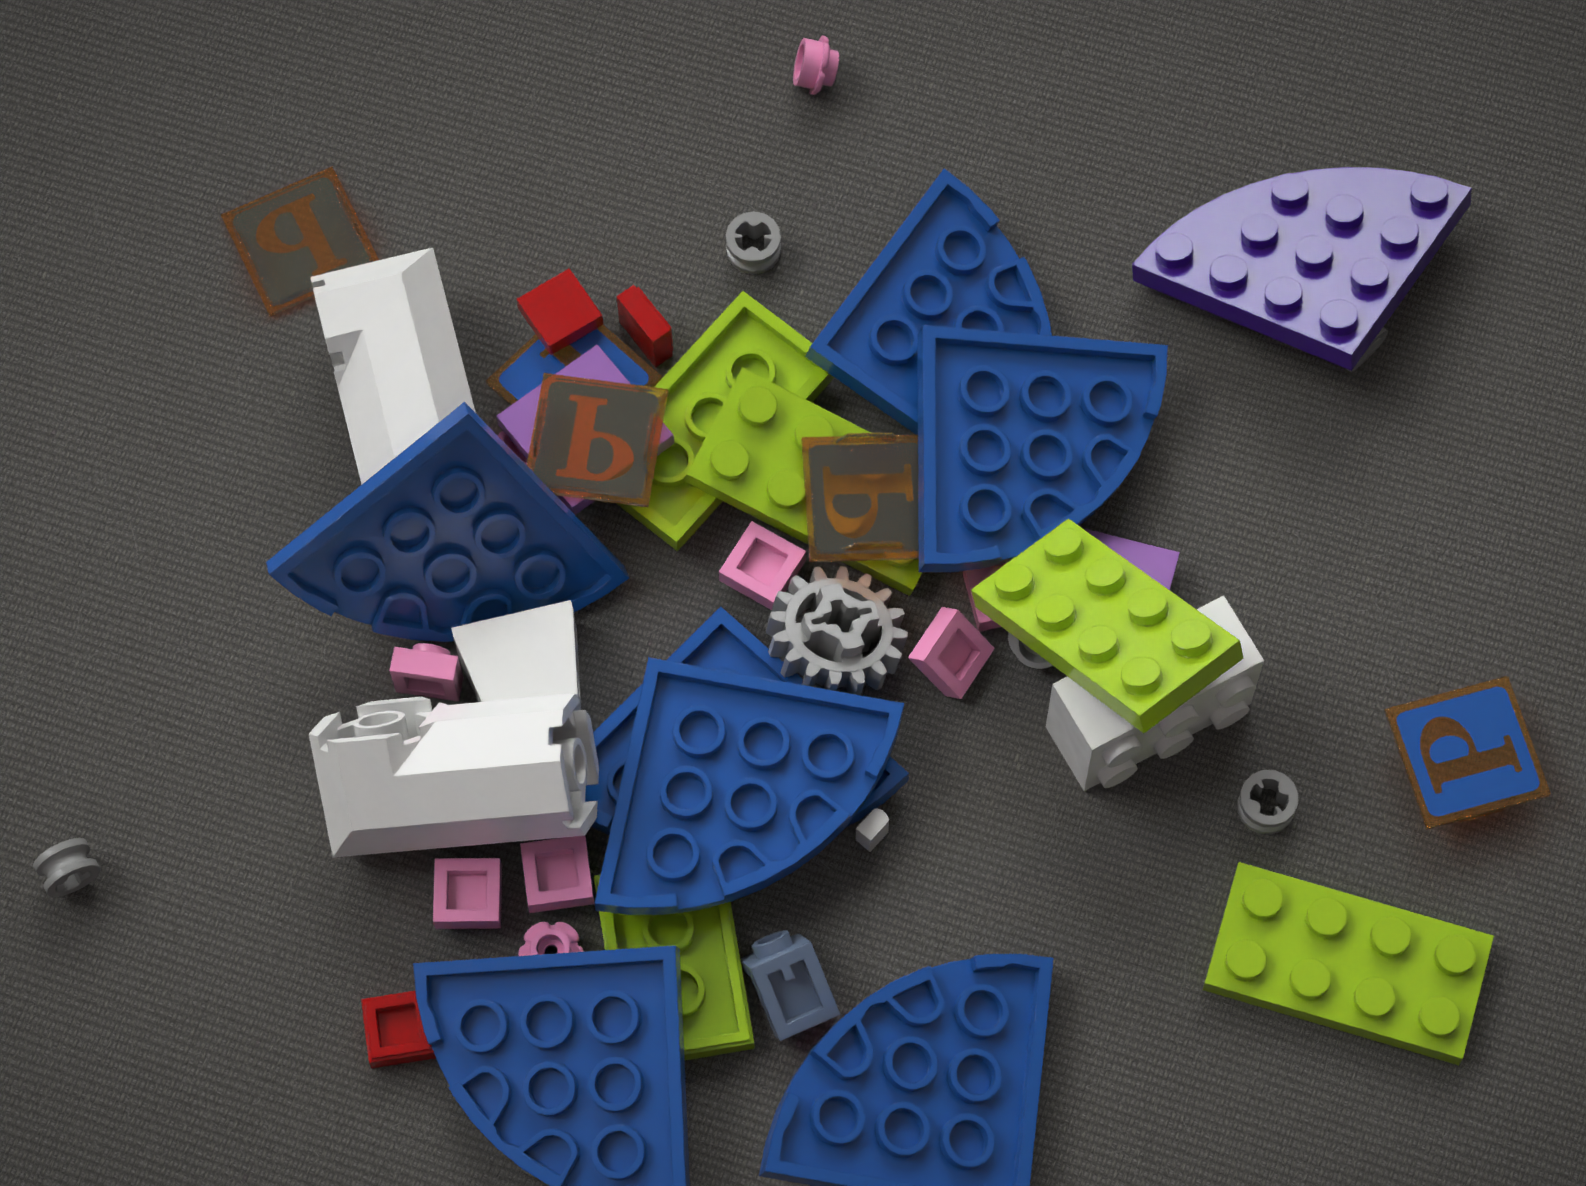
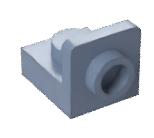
[740,930,840,1041]

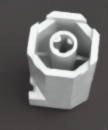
[311,247,476,485]
[309,693,599,857]

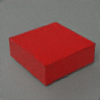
[516,268,604,355]
[616,285,674,368]
[361,991,436,1069]

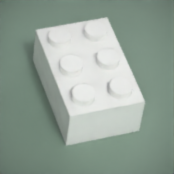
[1046,595,1264,791]

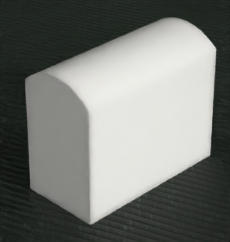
[856,808,889,852]

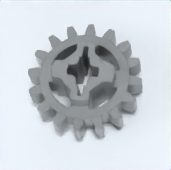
[766,566,908,695]

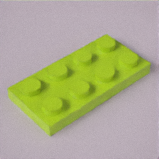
[607,291,835,551]
[684,367,922,596]
[971,519,1244,734]
[1202,862,1494,1065]

